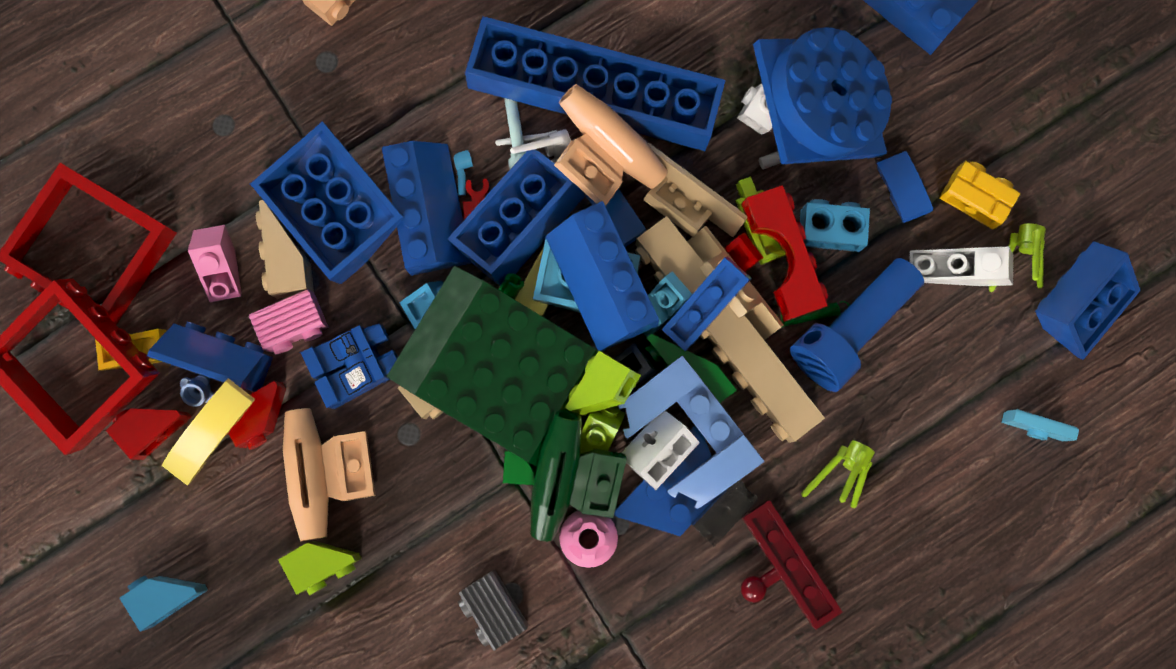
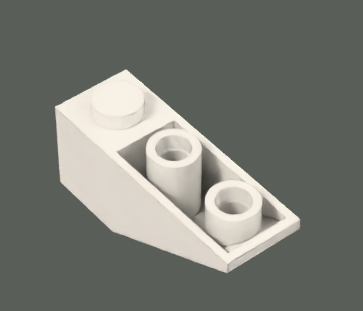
[910,247,1013,286]

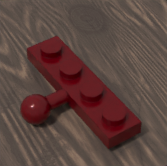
[740,500,843,630]

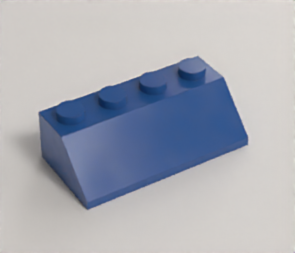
[382,141,472,276]
[447,149,585,286]
[545,201,659,352]

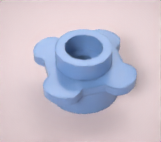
[180,374,215,407]

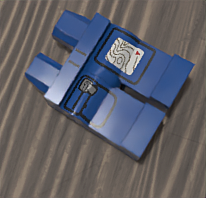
[300,323,398,409]

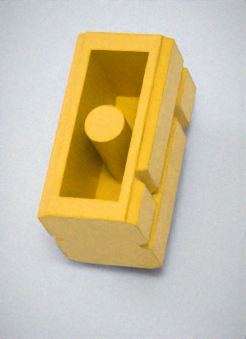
[939,161,1020,230]

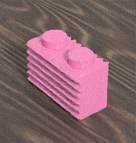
[249,289,328,354]

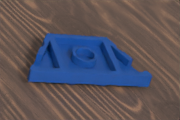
[614,425,717,536]

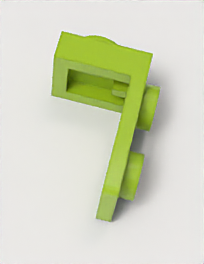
[580,406,626,454]

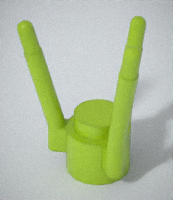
[988,223,1046,292]
[801,440,875,508]

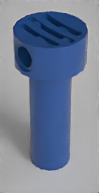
[790,258,924,392]

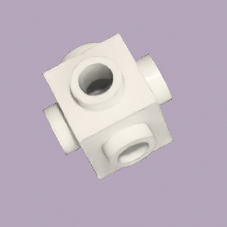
[737,83,772,135]

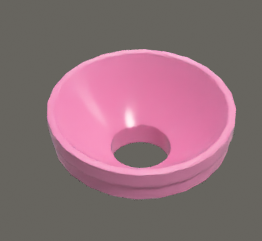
[559,510,618,568]

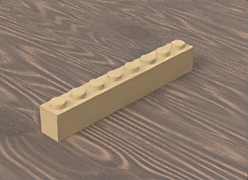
[635,216,825,443]

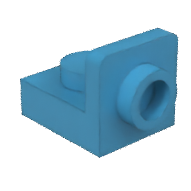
[399,281,444,329]

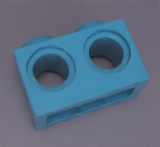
[800,199,870,252]

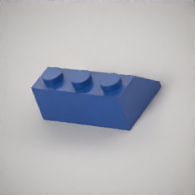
[1035,241,1141,360]
[147,321,273,392]

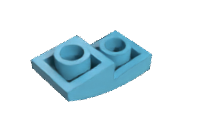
[644,271,692,337]

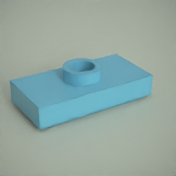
[1001,409,1079,441]

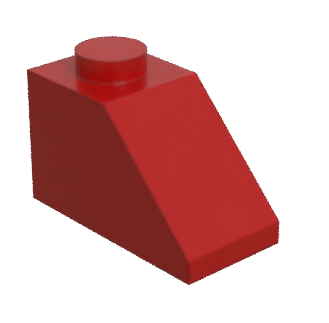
[228,380,286,450]
[105,409,192,460]

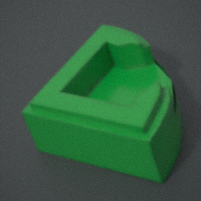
[503,451,535,485]

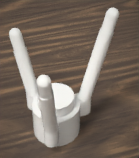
[495,129,571,163]

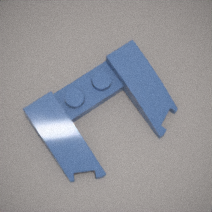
[619,355,764,509]

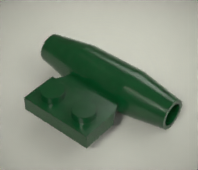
[530,411,627,542]

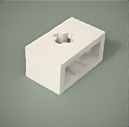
[621,411,700,490]

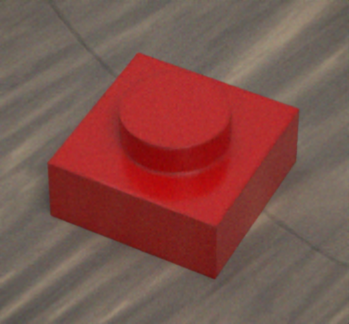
[724,233,764,272]

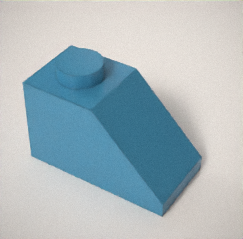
[120,576,208,632]

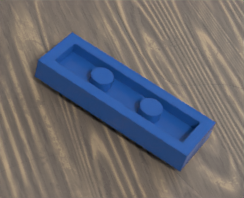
[662,256,752,351]

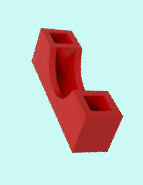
[741,185,828,322]

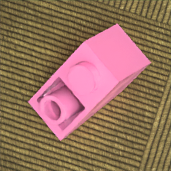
[188,225,241,302]

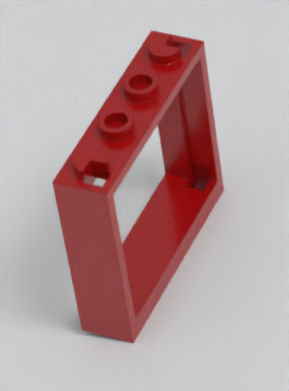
[0,163,177,325]
[0,278,160,455]

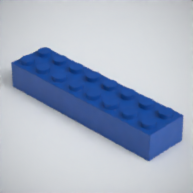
[465,16,725,151]

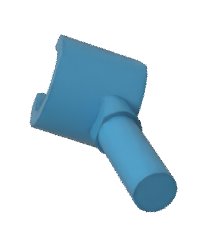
[454,150,473,196]

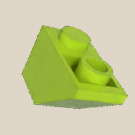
[565,351,641,415]
[278,541,362,596]

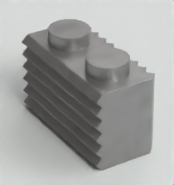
[458,569,529,651]

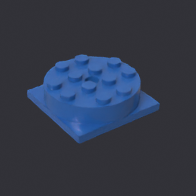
[753,27,892,164]

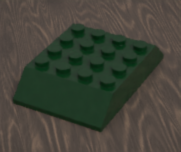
[386,266,598,467]

